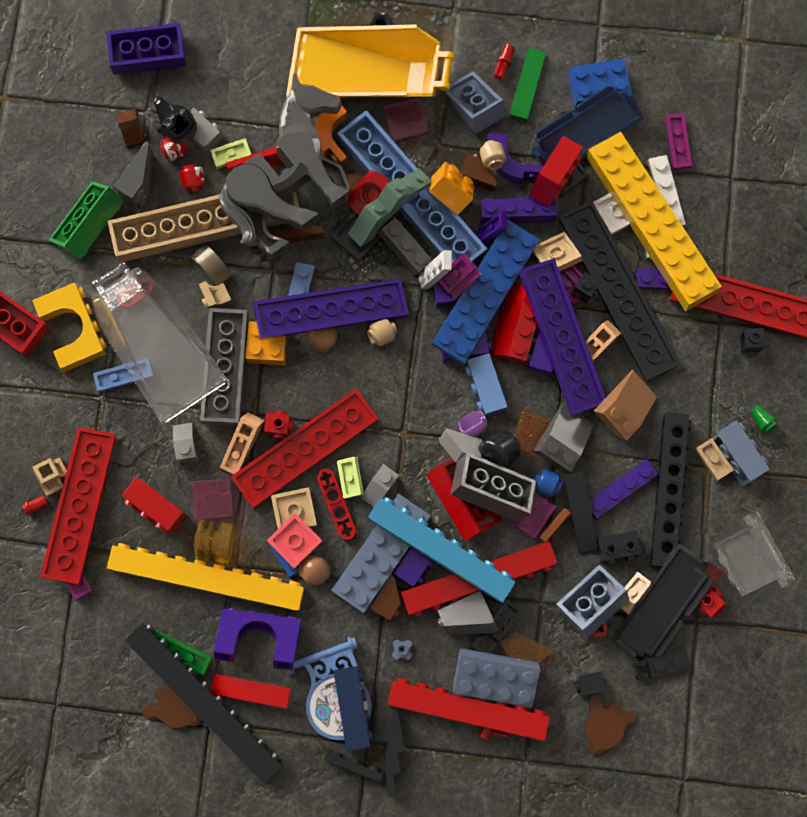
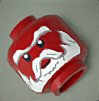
[160,137,189,161]
[179,164,205,192]

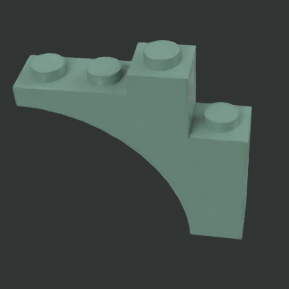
[348,168,432,247]

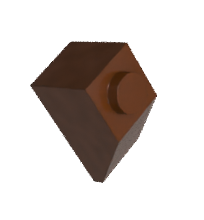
[460,154,497,192]
[370,575,401,621]

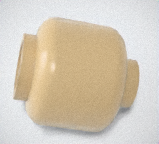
[480,140,506,170]
[367,319,397,346]

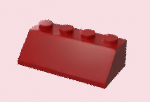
[489,284,537,366]
[426,459,502,542]

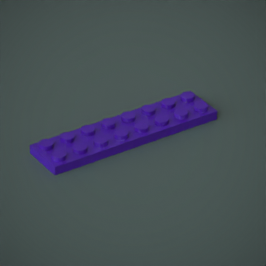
[518,258,605,415]
[252,279,409,340]

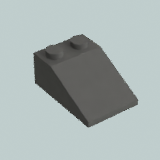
[113,141,155,210]
[533,403,594,472]

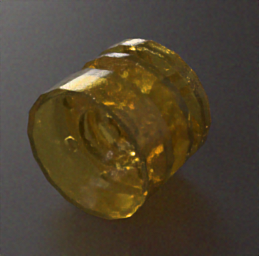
[194,519,235,564]

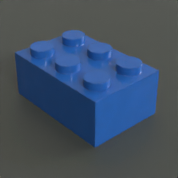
[568,59,631,110]

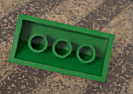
[48,181,124,260]

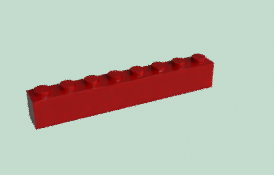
[401,541,557,618]
[388,678,550,741]

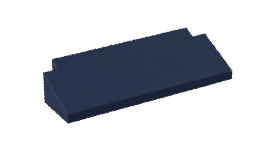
[531,86,644,168]

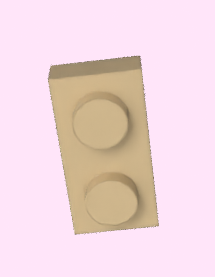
[695,438,734,481]
[620,572,651,615]

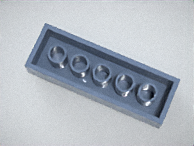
[331,494,431,614]

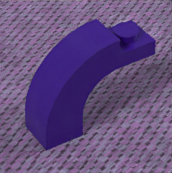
[487,133,543,184]

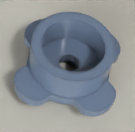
[392,640,412,660]

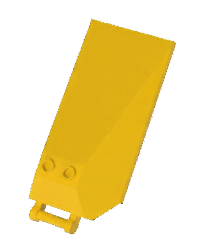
[286,25,455,97]

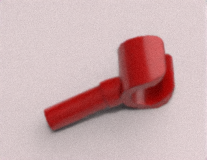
[479,727,508,740]

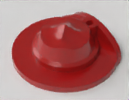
[348,170,390,215]

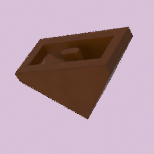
[117,109,145,148]

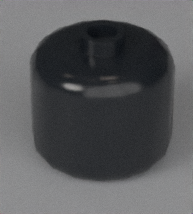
[478,429,521,468]

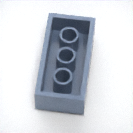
[453,648,540,707]

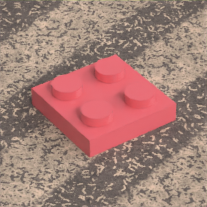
[267,513,322,569]

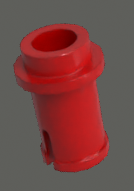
[22,495,49,516]

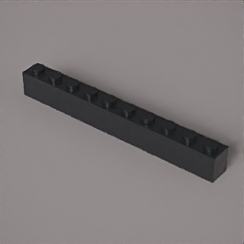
[124,623,282,784]

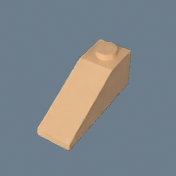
[585,320,622,362]
[220,412,265,474]

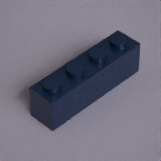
[333,666,373,751]

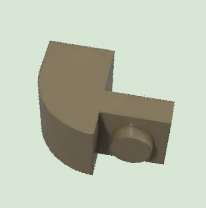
[191,245,232,286]

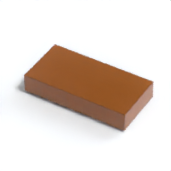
[539,508,570,543]

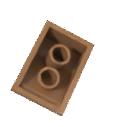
[594,370,657,440]

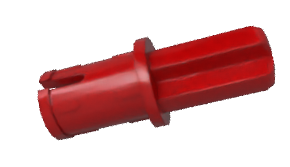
[494,44,515,80]

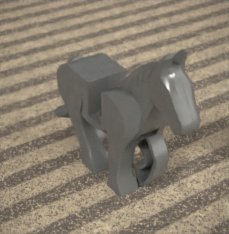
[219,74,350,260]

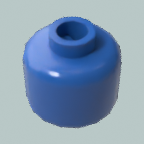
[534,469,563,498]

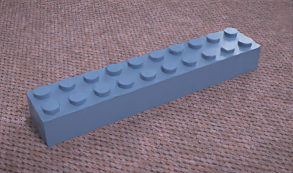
[337,111,487,264]

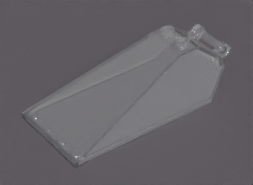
[92,261,229,424]

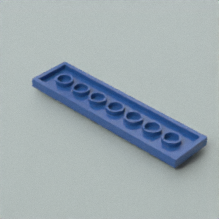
[431,220,539,365]

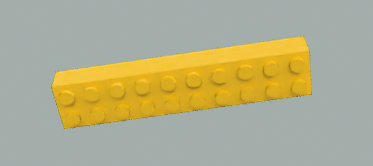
[587,132,722,312]

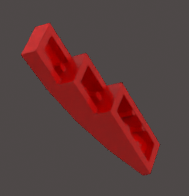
[211,674,291,708]

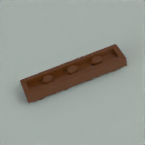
[250,224,324,249]

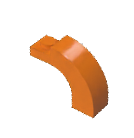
[316,105,348,167]

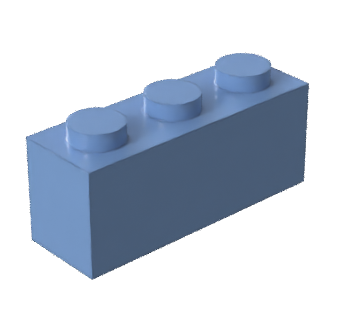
[465,353,507,417]

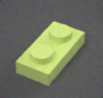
[210,138,251,169]
[337,457,364,499]

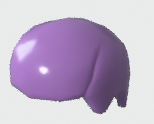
[458,411,488,437]

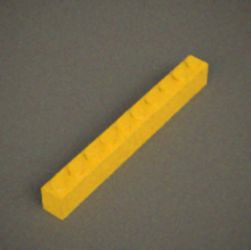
[107,543,305,612]

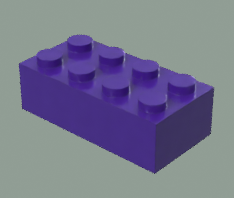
[106,23,187,75]

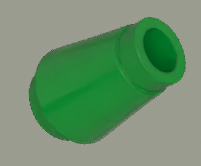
[750,405,778,434]

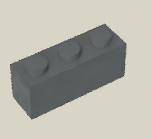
[378,218,433,276]

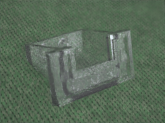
[713,511,795,597]

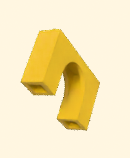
[32,283,107,372]

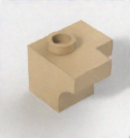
[199,281,233,310]
[33,458,67,497]

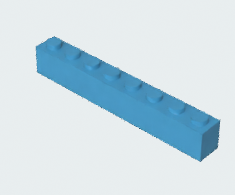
[367,497,515,603]

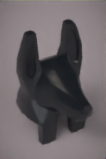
[152,96,197,143]

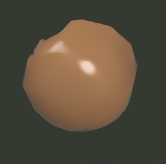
[309,328,338,352]
[299,555,331,586]

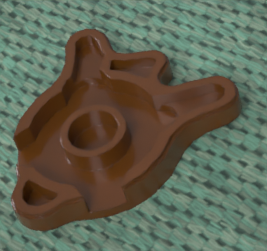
[143,683,201,728]
[584,695,636,754]

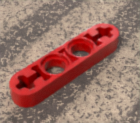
[317,469,356,541]

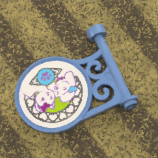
[285,637,371,740]

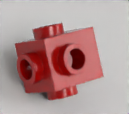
[264,411,293,439]
[697,587,728,618]

